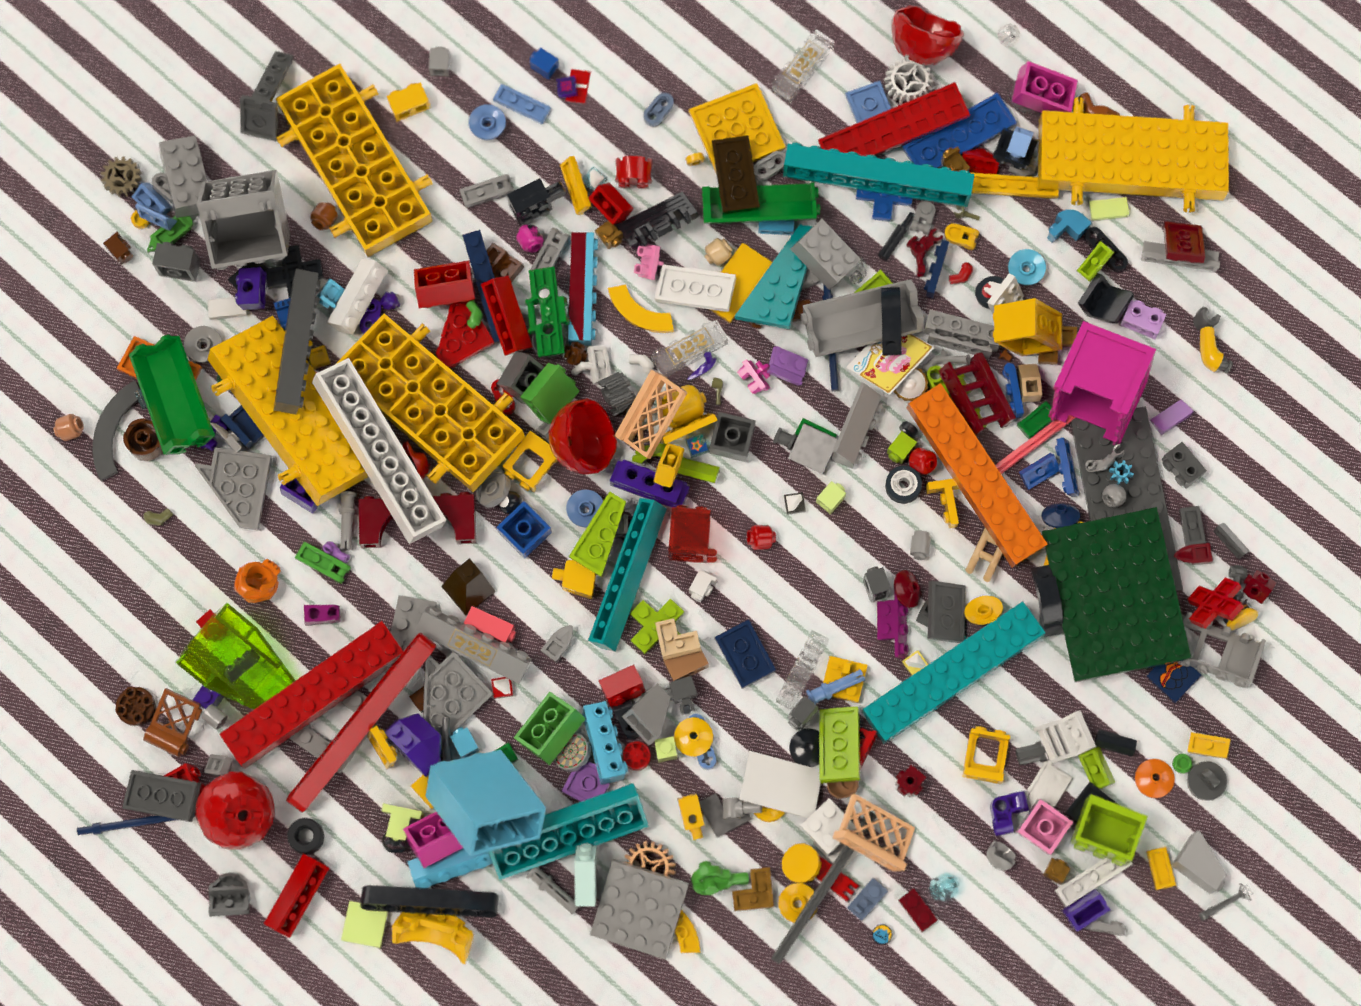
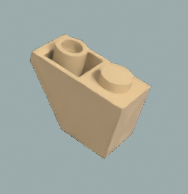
[1018,364,1042,402]

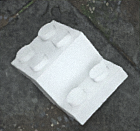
[800,798,860,870]

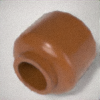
[310,202,338,230]

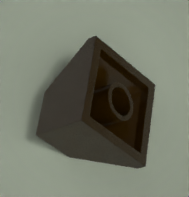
[441,558,496,616]

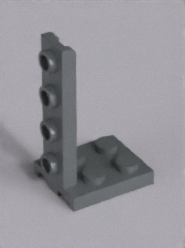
[240,51,293,141]

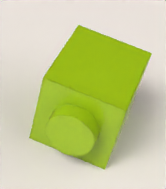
[887,431,917,464]

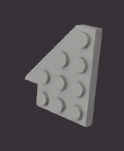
[195,448,272,530]
[423,651,493,743]

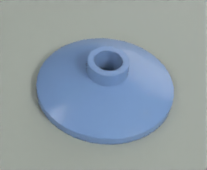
[469,104,506,140]
[566,489,603,527]

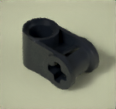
[612,700,639,740]

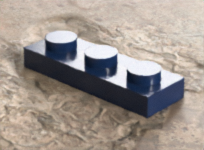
[924,240,949,299]

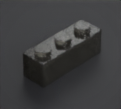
[223,649,260,683]

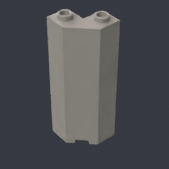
[801,279,924,357]

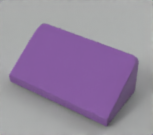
[1150,399,1194,435]

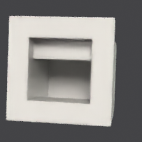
[689,570,717,602]

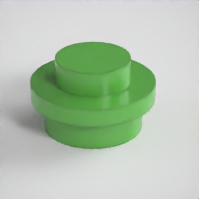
[1172,754,1192,774]

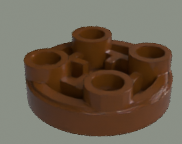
[115,687,156,726]

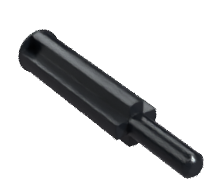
[878,212,914,261]

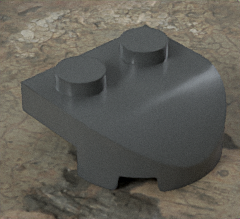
[208,873,250,917]

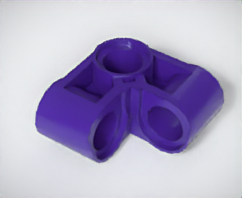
[990,791,1030,836]

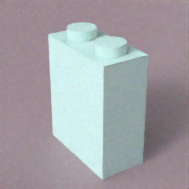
[575,844,597,906]

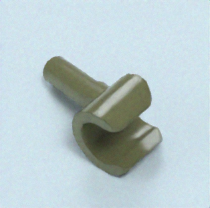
[954,206,980,221]
[711,378,723,405]

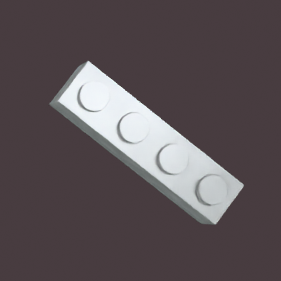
[327,258,388,335]

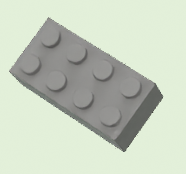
[159,135,207,218]

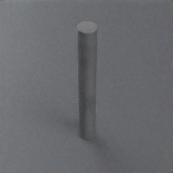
[442,717,451,762]

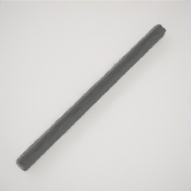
[771,811,876,964]

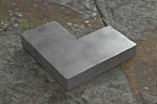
[699,794,752,838]

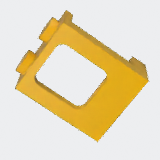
[502,431,558,492]
[962,726,1010,784]

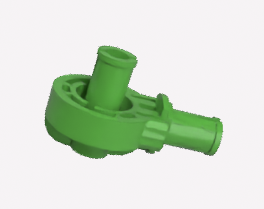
[691,861,749,895]

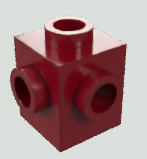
[1242,570,1277,604]
[895,765,926,797]

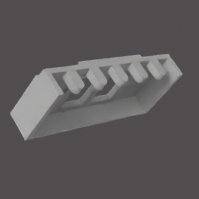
[1178,612,1266,688]

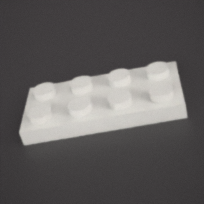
[655,265,736,312]

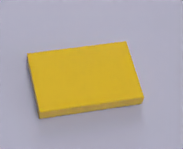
[660,413,718,444]

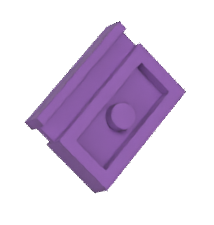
[767,346,808,386]

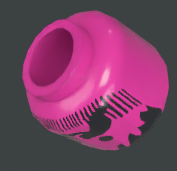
[516,224,544,253]

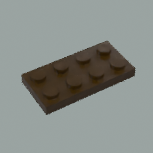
[711,135,760,214]

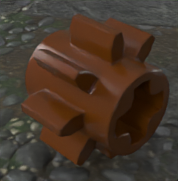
[564,342,588,365]

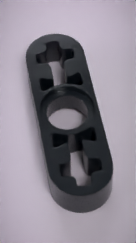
[1084,227,1128,273]

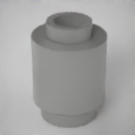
[910,530,931,560]

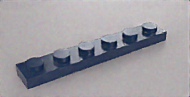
[462,230,500,343]

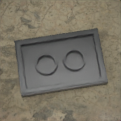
[927,581,965,643]

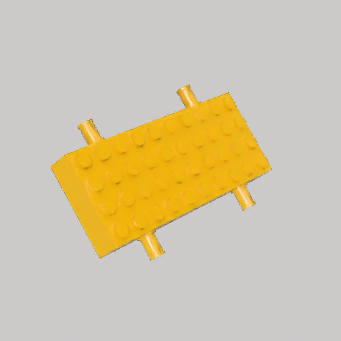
[276,64,433,257]
[1038,97,1229,213]
[336,314,525,492]
[207,316,369,506]

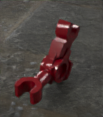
[906,228,943,277]

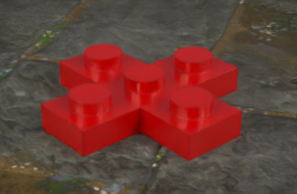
[1187,577,1244,629]

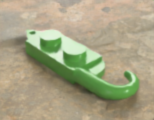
[147,215,193,253]

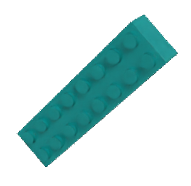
[488,783,649,880]

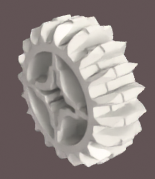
[884,57,935,105]

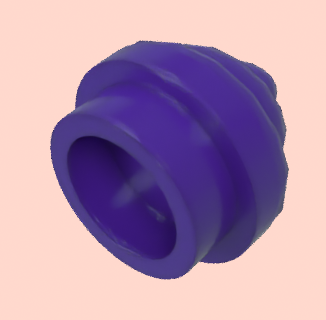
[380,291,400,310]

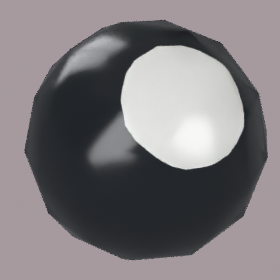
[498,491,522,515]

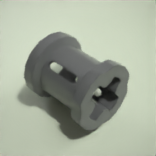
[773,427,797,450]

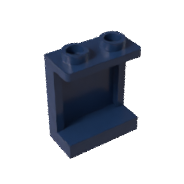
[220,405,264,450]

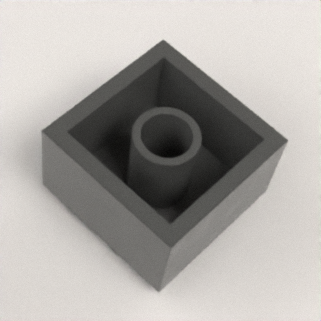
[152,242,201,282]
[497,351,544,404]
[709,412,756,462]

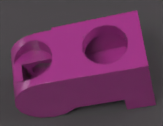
[304,605,340,626]

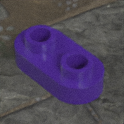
[359,299,382,334]

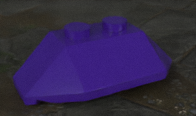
[384,713,441,777]

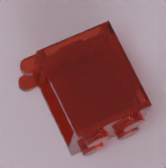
[668,505,717,563]

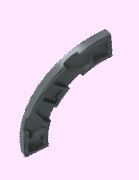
[93,381,144,482]

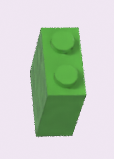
[520,363,579,425]

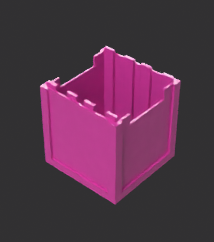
[1048,321,1156,445]

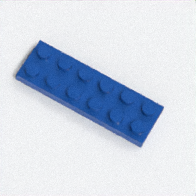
[902,93,1017,168]

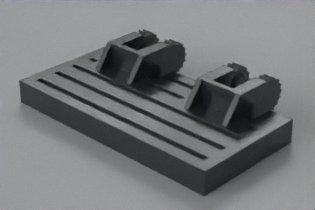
[617,192,699,251]

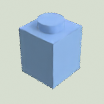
[1007,126,1034,158]

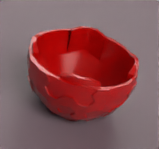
[891,5,964,65]
[548,398,617,474]
[196,771,275,850]

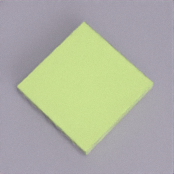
[341,901,388,948]

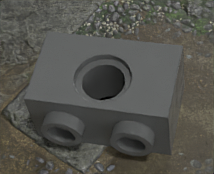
[863,566,891,602]

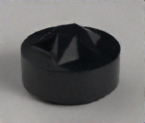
[899,421,918,439]

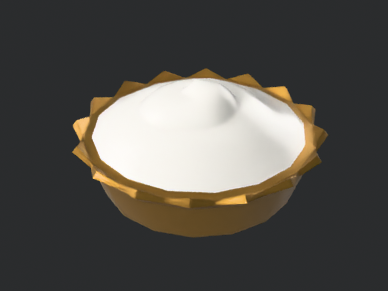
[893,367,928,401]

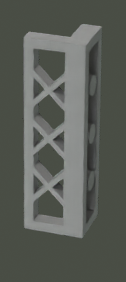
[1141,241,1220,272]

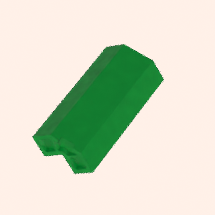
[702,182,820,224]
[129,334,215,455]

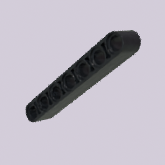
[360,885,499,918]

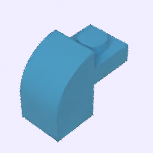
[1047,210,1092,243]

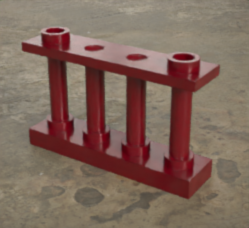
[938,352,1016,436]

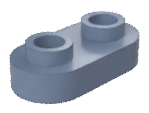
[643,93,674,126]

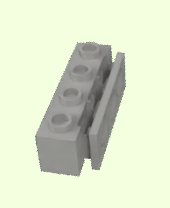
[924,310,999,359]

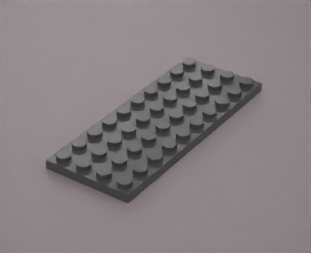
[1070,406,1183,592]

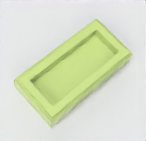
[1089,197,1129,221]

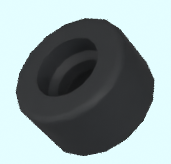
[287,818,324,855]

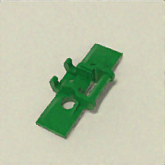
[525,266,570,357]

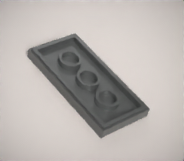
[122,770,201,822]

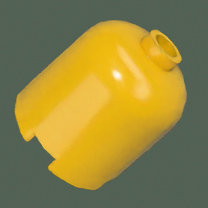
[661,385,706,429]

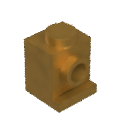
[1043,858,1070,885]

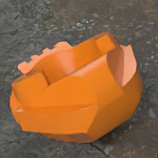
[234,559,281,603]

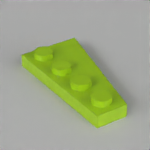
[569,492,626,578]

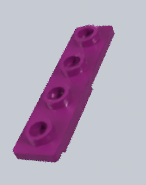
[877,591,909,660]

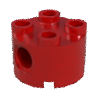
[615,156,653,189]

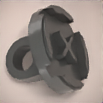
[1187,761,1227,801]

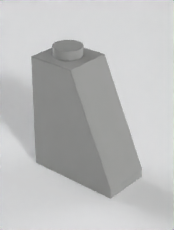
[622,683,671,746]
[1171,830,1227,894]

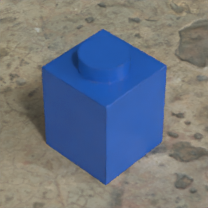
[529,47,559,80]

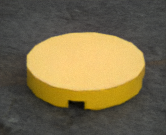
[782,843,821,884]

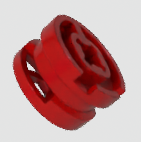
[623,741,651,771]

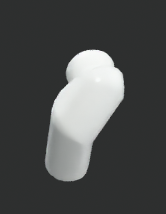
[629,354,654,374]

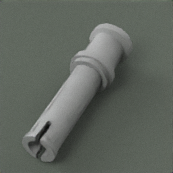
[339,491,357,551]
[526,866,580,915]

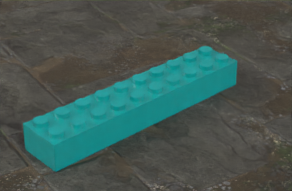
[783,143,975,207]
[861,601,1045,744]

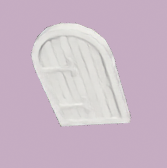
[1026,761,1072,811]

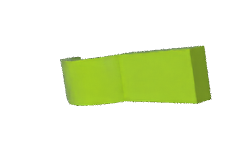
[632,443,720,483]

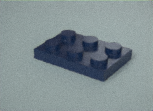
[714,619,776,689]

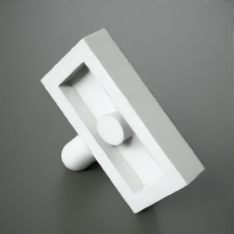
[571,346,612,385]

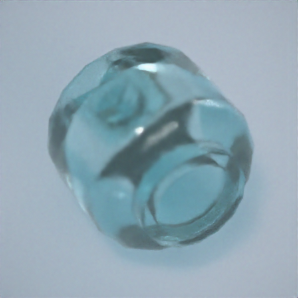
[929,873,960,902]

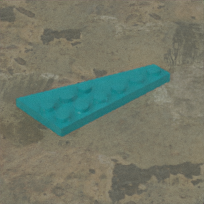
[735,224,813,329]

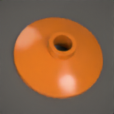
[1135,759,1175,798]

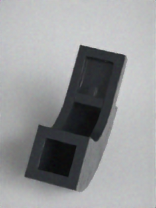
[881,287,902,355]
[1031,565,1063,637]

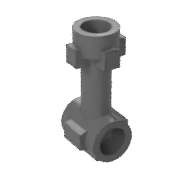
[1228,565,1247,602]

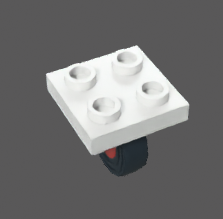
[975,274,1024,314]

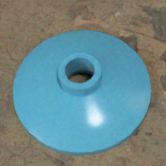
[1008,249,1046,285]

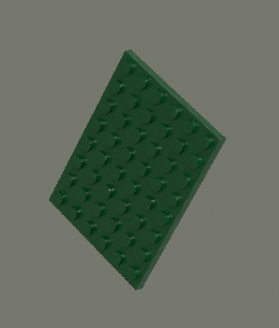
[1042,507,1191,683]

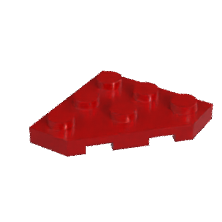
[436,301,495,369]

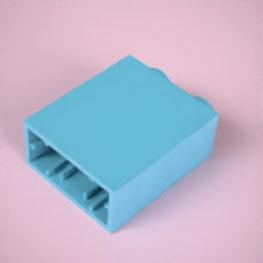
[426,750,546,856]

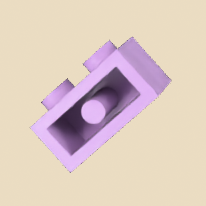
[1120,300,1166,340]

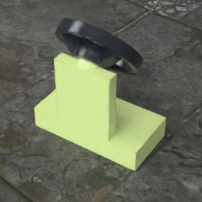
[382,803,424,853]

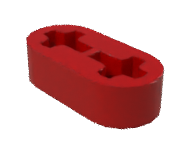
[491,379,516,415]

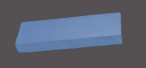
[493,84,551,124]

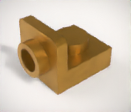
[941,146,970,172]
[595,221,623,249]

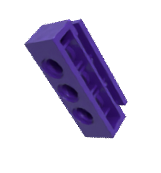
[610,460,690,512]

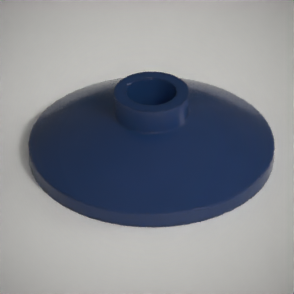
[1041,503,1080,528]

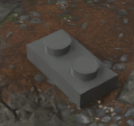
[1179,506,1206,546]

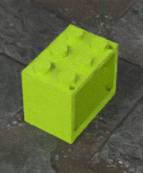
[1070,794,1148,867]

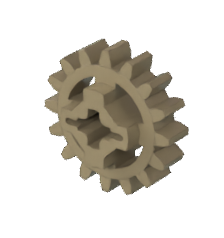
[100,156,142,197]

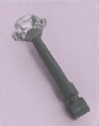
[1198,883,1253,921]

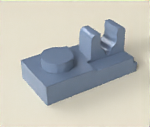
[847,878,888,921]

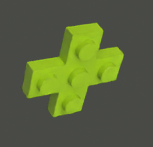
[630,599,684,654]

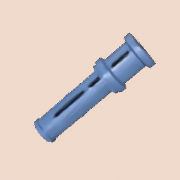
[806,669,865,705]

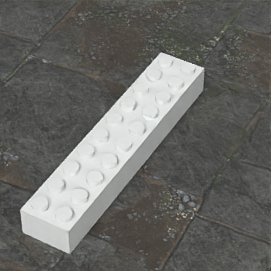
[312,358,446,544]

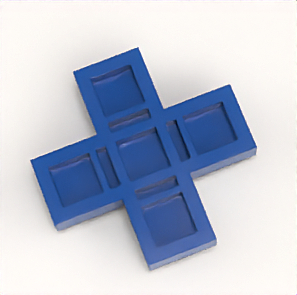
[856,189,912,222]

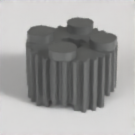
[598,372,636,416]

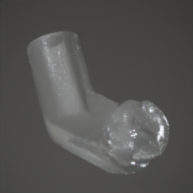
[849,257,867,284]

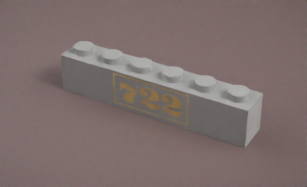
[415,606,532,684]

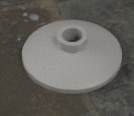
[184,326,222,363]

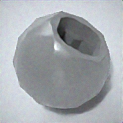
[1102,484,1126,508]

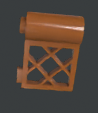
[143,688,203,757]

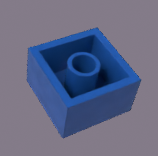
[496,501,552,559]

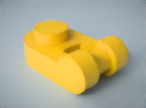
[944,223,980,250]

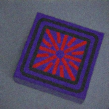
[557,76,577,98]

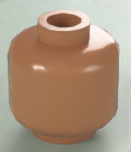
[53,414,84,441]

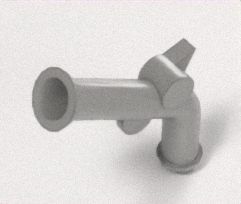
[923,348,971,372]

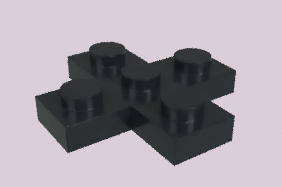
[265,245,324,298]

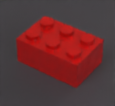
[414,260,475,308]

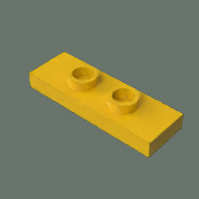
[560,156,591,215]

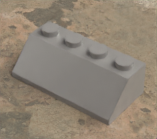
[831,382,883,469]

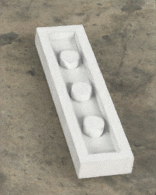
[1055,858,1132,907]

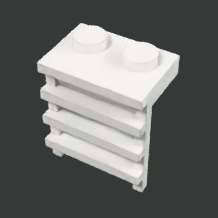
[1033,710,1096,765]

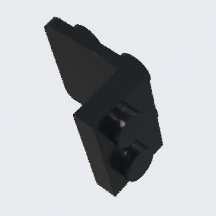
[992,128,1039,170]
[1078,273,1134,324]

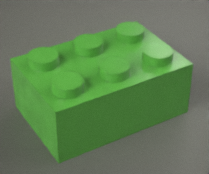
[514,692,586,765]

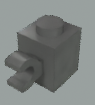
[667,676,697,715]

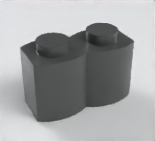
[787,696,819,730]

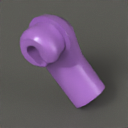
[323,541,350,564]

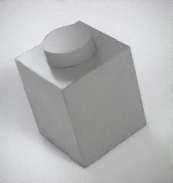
[429,46,450,77]

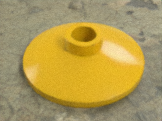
[964,596,1003,625]
[674,717,713,757]
[778,883,818,923]

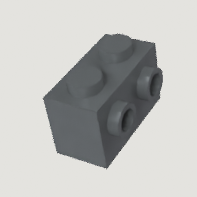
[1161,442,1207,489]

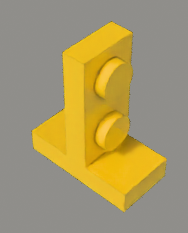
[926,479,959,528]

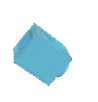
[450,727,480,758]

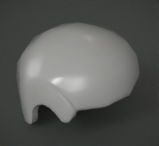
[987,841,1016,871]

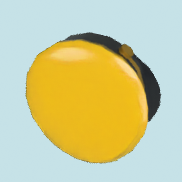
[1223,599,1258,631]

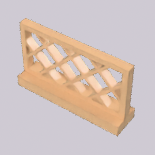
[615,370,688,459]
[833,794,915,871]

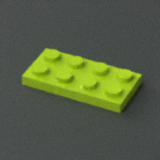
[819,706,860,783]

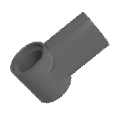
[1015,741,1055,766]

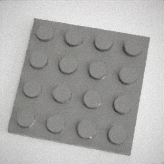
[590,859,689,960]

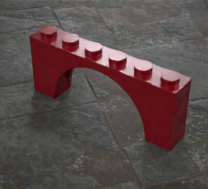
[359,492,477,548]

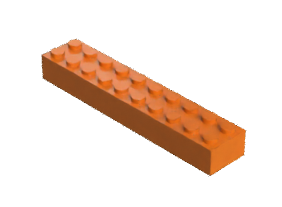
[906,383,1047,568]

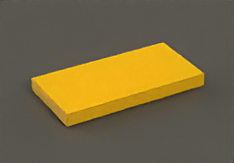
[709,242,773,323]

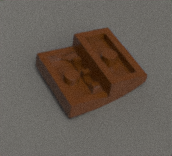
[471,243,524,283]

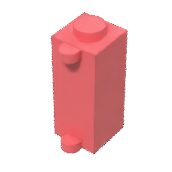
[463,606,516,643]

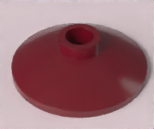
[894,570,921,608]

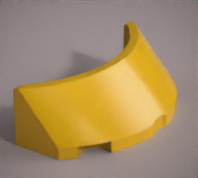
[392,913,474,964]

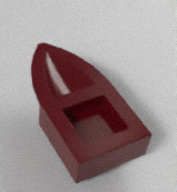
[1174,543,1213,565]

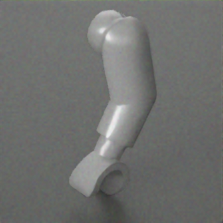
[1085,444,1124,472]

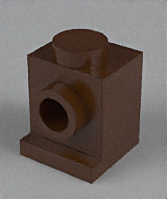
[103,232,133,265]

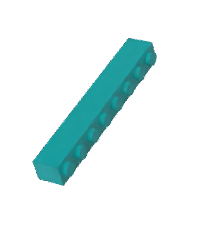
[588,498,667,652]

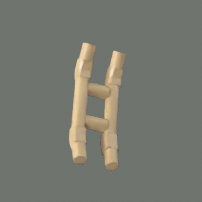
[965,528,1002,582]

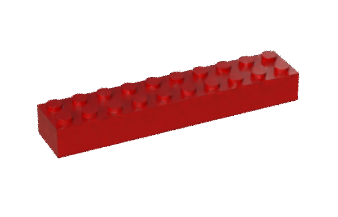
[219,621,403,769]

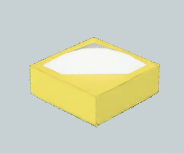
[902,650,928,676]

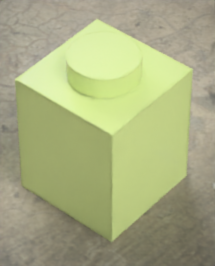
[816,481,846,515]
[654,736,677,762]

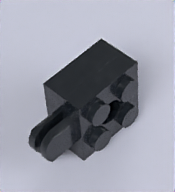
[506,178,566,226]

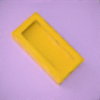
[1146,847,1176,890]

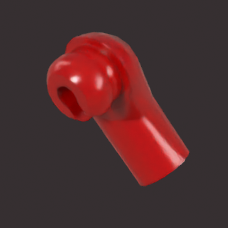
[949,262,973,285]

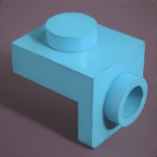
[316,278,345,309]

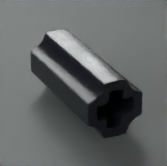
[1094,729,1137,757]

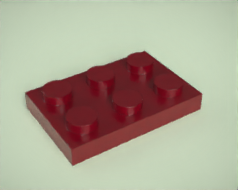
[1163,221,1205,263]

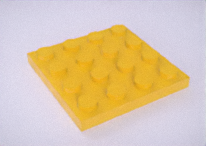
[689,83,786,173]

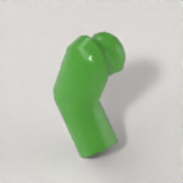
[466,300,483,328]

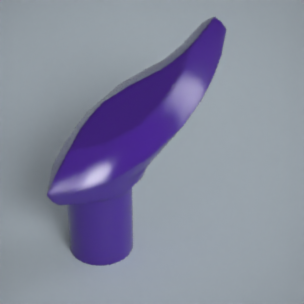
[686,352,717,380]

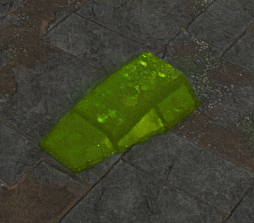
[175,603,296,710]

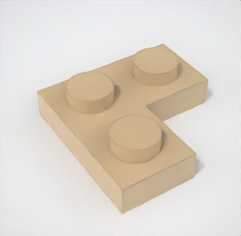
[655,618,701,660]

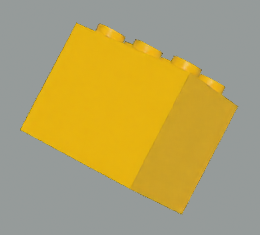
[993,298,1062,356]

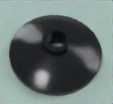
[789,728,819,767]

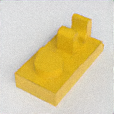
[1188,732,1231,759]

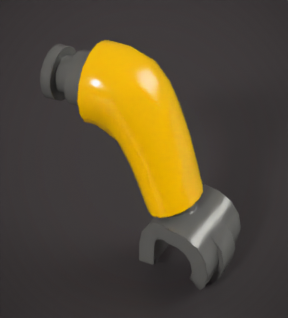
[1193,306,1233,374]

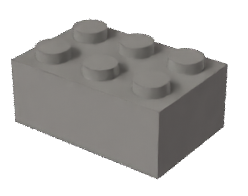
[791,219,861,290]

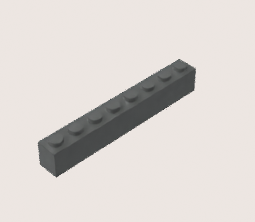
[274,269,321,415]

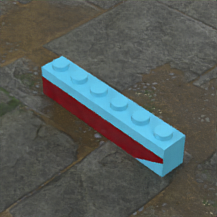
[568,232,598,346]

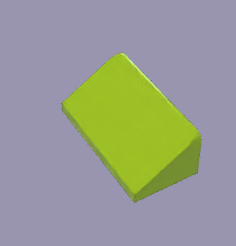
[1077,241,1114,282]
[1078,747,1115,789]

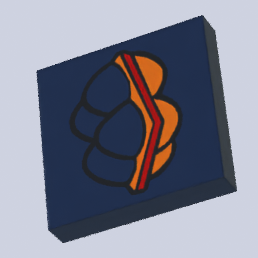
[1146,662,1201,704]

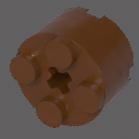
[123,418,163,461]

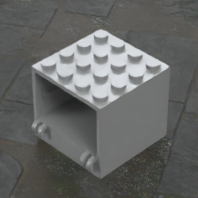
[197,170,290,270]

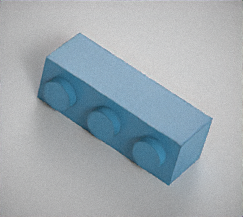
[758,221,794,236]

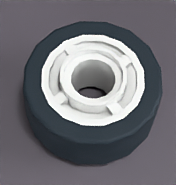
[885,466,922,504]

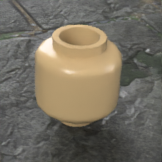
[704,238,733,266]

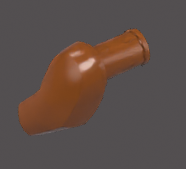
[1078,93,1120,116]

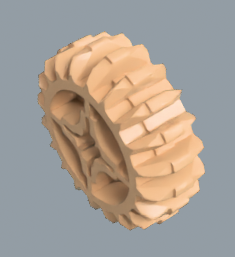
[625,841,675,877]

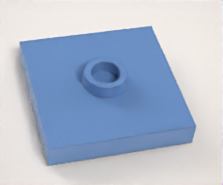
[845,81,891,123]

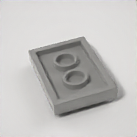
[391,595,437,651]

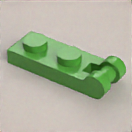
[295,541,351,584]

